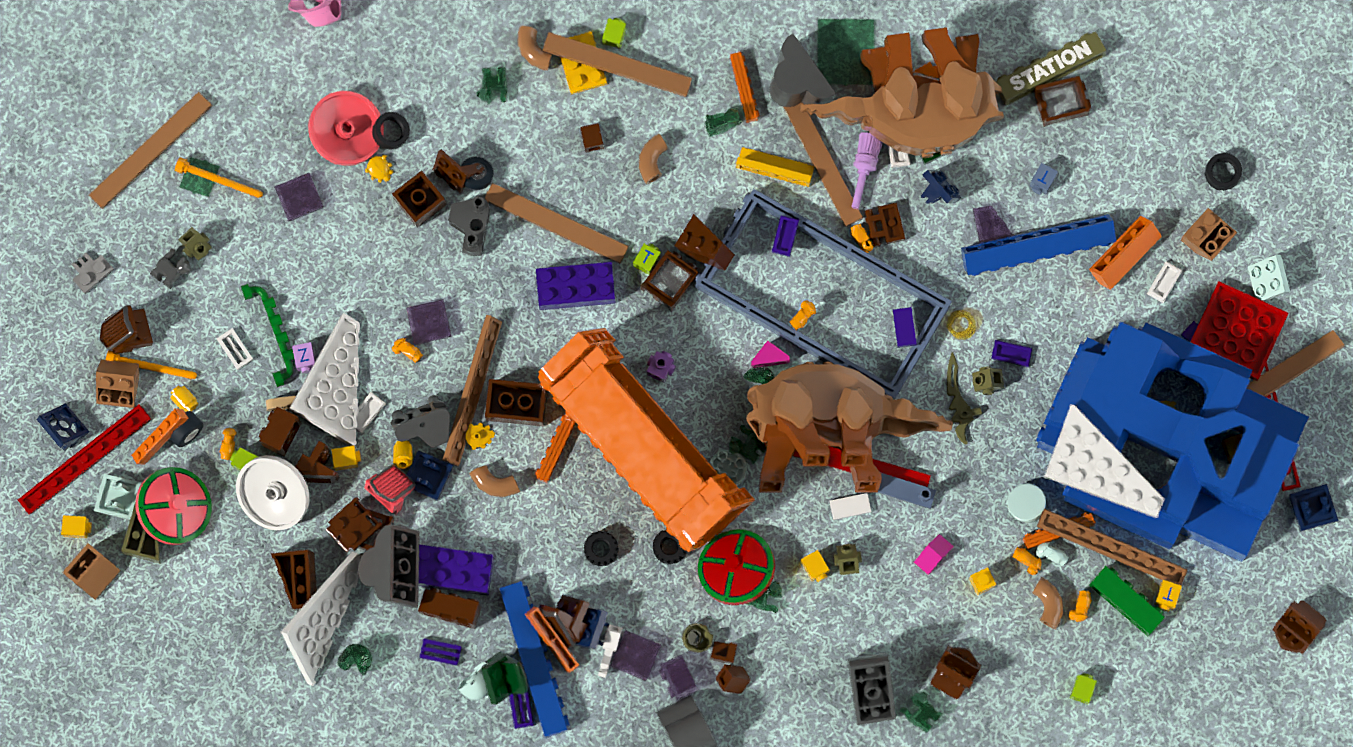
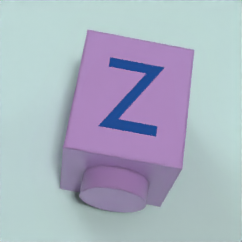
[292,342,316,373]

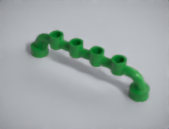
[241,284,295,387]

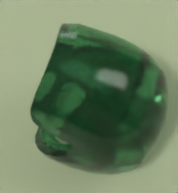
[743,365,775,384]
[337,643,372,675]

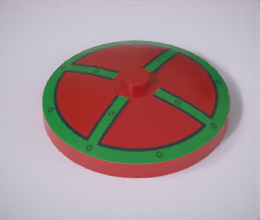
[698,529,775,605]

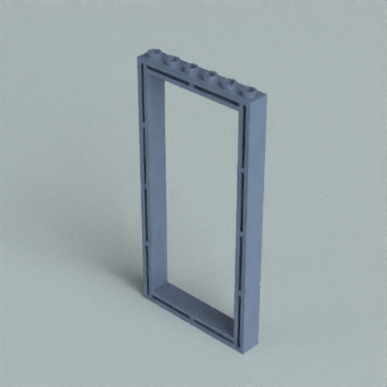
[694,188,952,400]

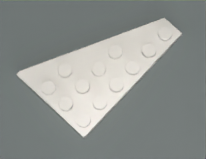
[289,313,360,446]
[1044,405,1164,518]
[281,552,360,686]

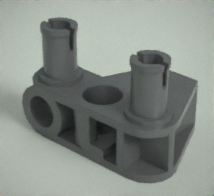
[448,196,490,256]
[391,395,450,448]

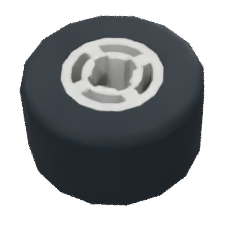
[170,411,204,447]

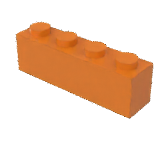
[1089,216,1162,290]

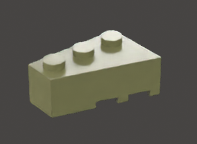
[121,501,161,564]

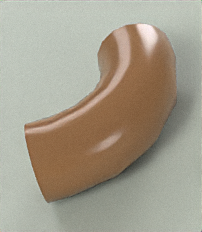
[518,26,552,71]
[639,133,668,185]
[469,465,520,497]
[1032,577,1063,630]

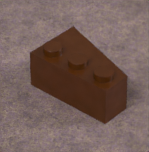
[674,214,735,270]
[271,549,317,612]
[418,587,482,629]

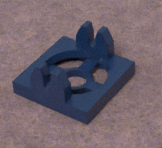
[36,403,90,451]

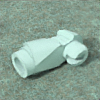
[1036,542,1069,566]

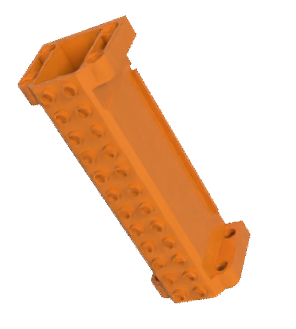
[537,328,755,552]

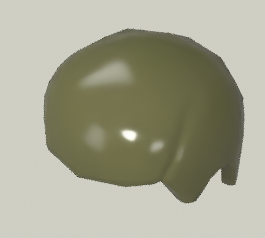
[682,623,713,653]

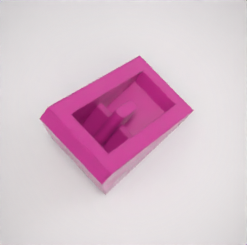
[751,340,790,369]
[914,534,954,575]

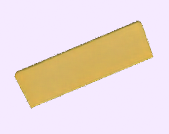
[736,147,814,187]

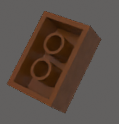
[485,379,547,427]

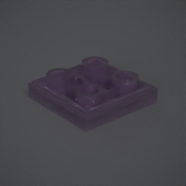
[274,173,324,222]
[406,300,452,346]
[610,630,661,681]

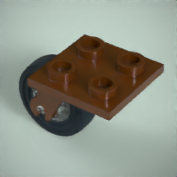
[433,149,494,194]

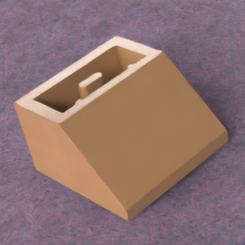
[1181,208,1237,261]
[96,359,139,408]
[62,543,121,600]

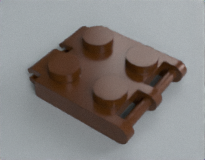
[326,497,383,553]

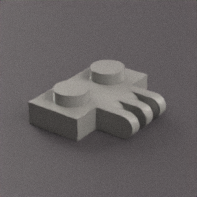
[71,252,114,294]

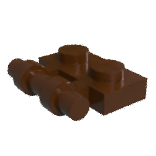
[865,203,905,247]

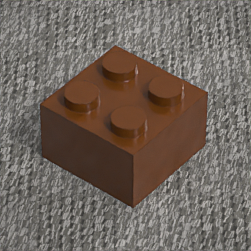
[392,170,447,228]
[259,407,302,457]

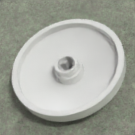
[236,455,309,530]

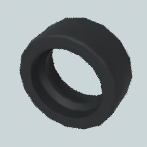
[372,112,410,150]
[1205,153,1242,191]

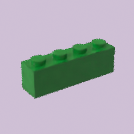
[1089,566,1165,637]

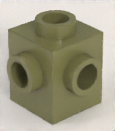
[178,227,212,261]
[972,366,1005,395]
[833,544,862,575]

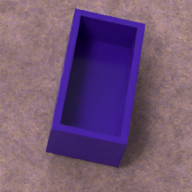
[536,262,616,310]
[419,544,494,596]

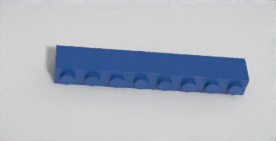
[961,214,1116,276]
[499,581,570,738]

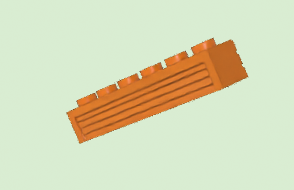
[730,52,760,123]
[131,409,188,465]
[535,414,576,483]
[1023,512,1096,550]
[525,607,579,672]

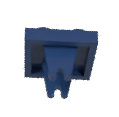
[921,169,961,204]
[407,450,454,501]
[1289,484,1339,532]
[575,608,609,649]

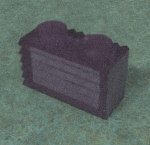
[658,655,698,701]

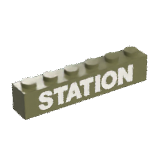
[996,31,1107,106]

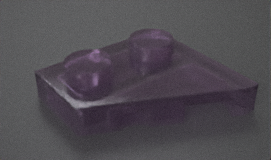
[972,206,1014,243]

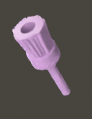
[851,132,883,209]

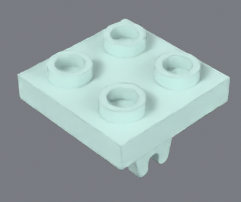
[1248,255,1290,302]
[94,474,142,520]

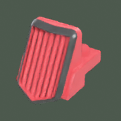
[364,464,416,515]

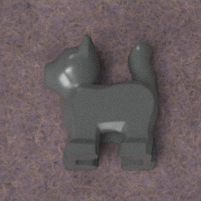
[150,248,191,289]

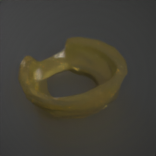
[946,310,976,340]

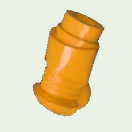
[850,224,873,253]
[789,300,816,331]
[392,338,423,363]
[219,428,237,460]
[1012,547,1041,575]
[1069,591,1092,622]

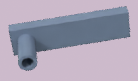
[877,473,936,509]

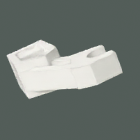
[598,624,623,678]

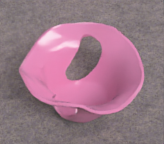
[288,0,341,27]

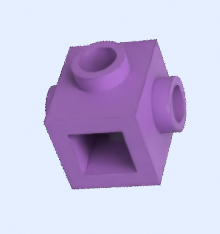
[647,351,676,383]

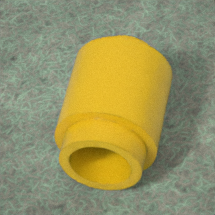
[170,386,199,412]
[393,440,412,469]

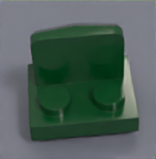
[481,652,528,704]

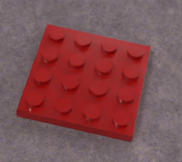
[1190,281,1289,381]

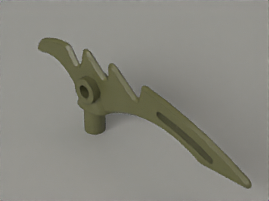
[947,352,982,444]

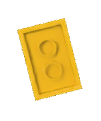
[560,31,607,95]

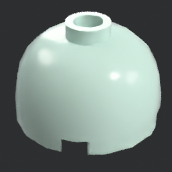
[458,661,489,700]

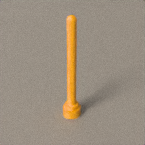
[175,157,263,198]
[106,350,197,379]

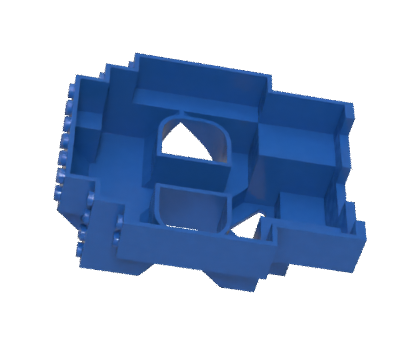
[1036,322,1309,562]

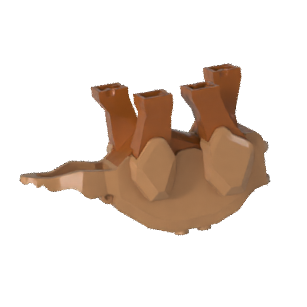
[800,27,1004,158]
[746,362,953,493]

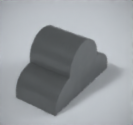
[769,34,836,107]
[358,524,419,608]
[847,653,896,725]
[656,695,717,747]

